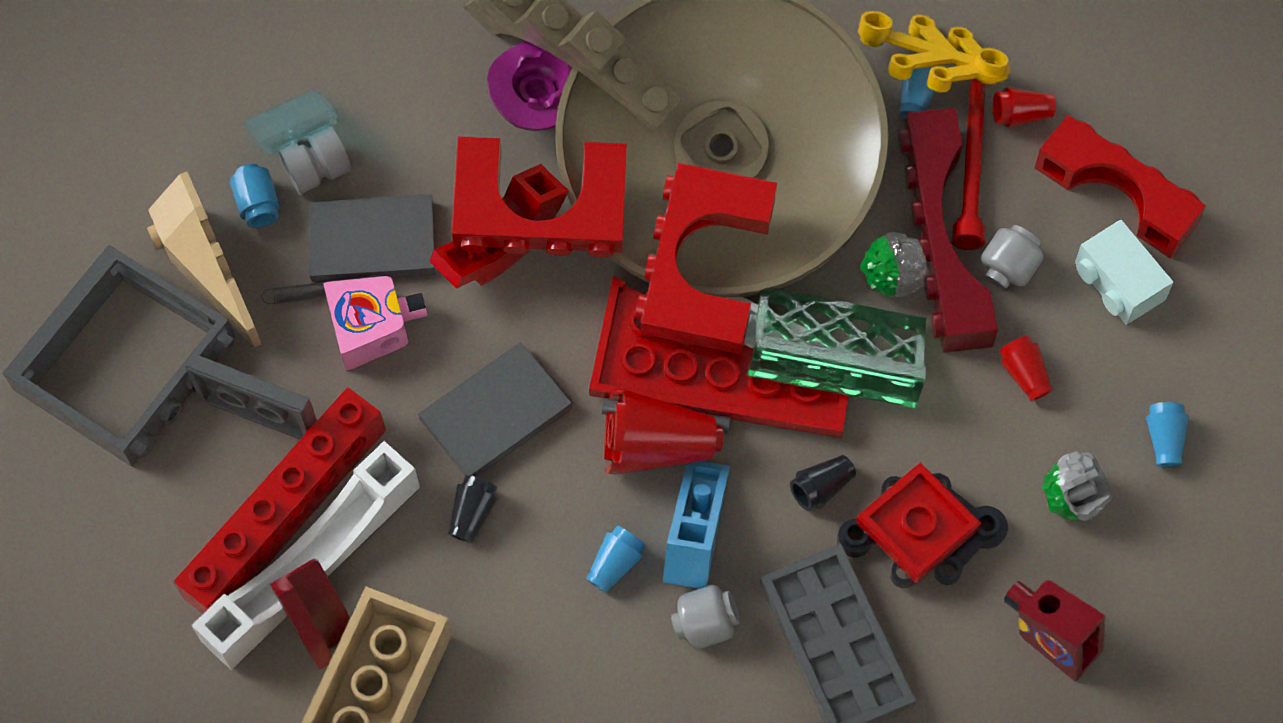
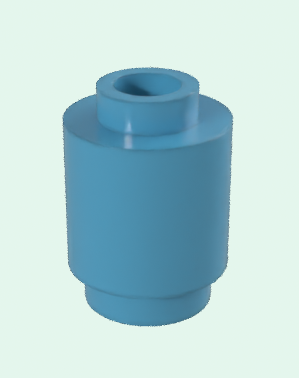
[230,164,280,228]

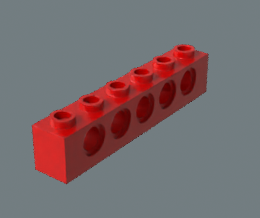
[173,387,386,614]

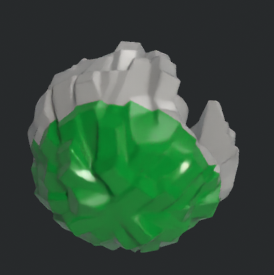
[1042,451,1112,522]

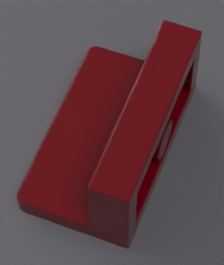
[269,559,351,670]

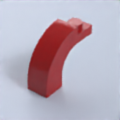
[429,164,569,289]

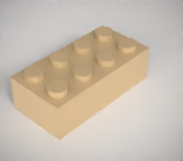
[302,586,452,723]

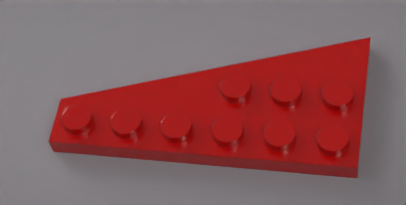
[589,276,849,438]

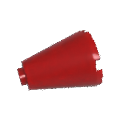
[604,388,723,475]

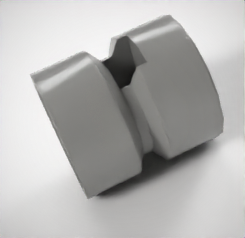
[277,123,352,195]

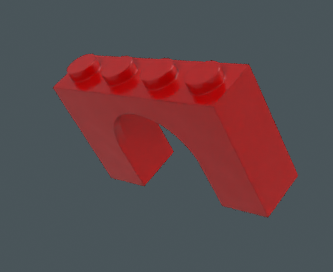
[452,136,627,258]
[635,163,777,355]

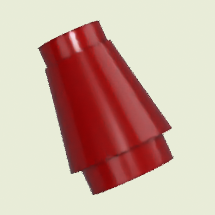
[992,87,1056,128]
[999,335,1053,402]

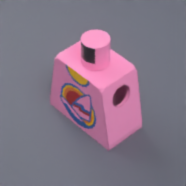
[323,276,428,371]

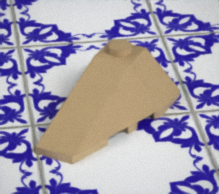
[147,171,262,347]

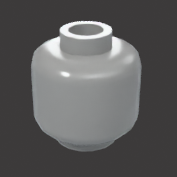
[981,225,1044,290]
[671,585,741,649]

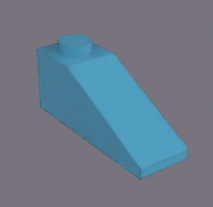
[663,461,730,589]

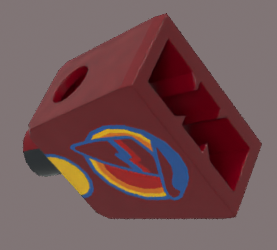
[1004,580,1105,682]

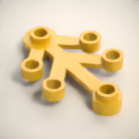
[858,11,1010,92]

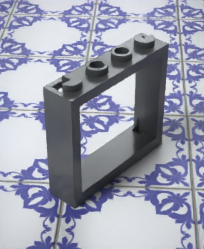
[3,245,235,467]

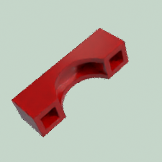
[1035,115,1206,259]

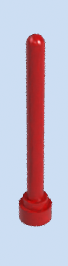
[952,78,986,250]

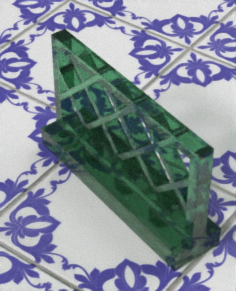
[747,288,926,409]

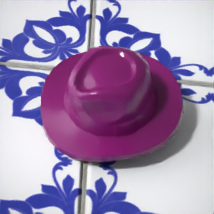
[487,41,572,131]

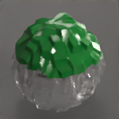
[860,232,927,298]

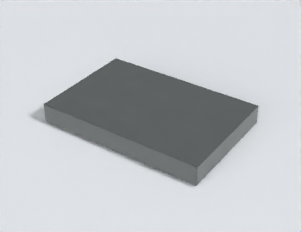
[309,194,436,282]
[418,342,572,477]
[185,353,317,440]

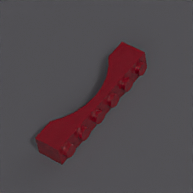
[898,107,998,353]

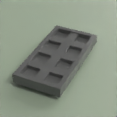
[760,544,916,723]

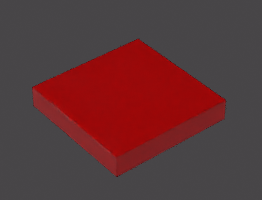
[856,462,982,584]

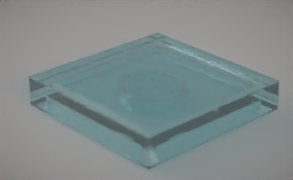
[243,89,340,156]

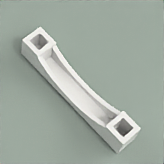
[191,441,420,670]

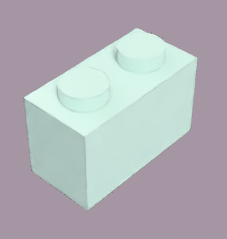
[1075,219,1173,325]

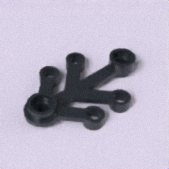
[837,473,1008,588]

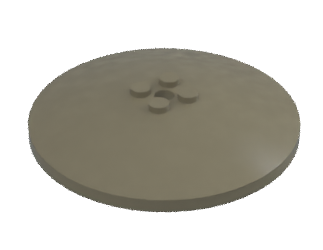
[555,0,888,298]

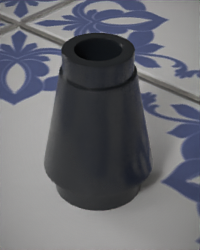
[790,455,856,510]
[448,475,498,543]

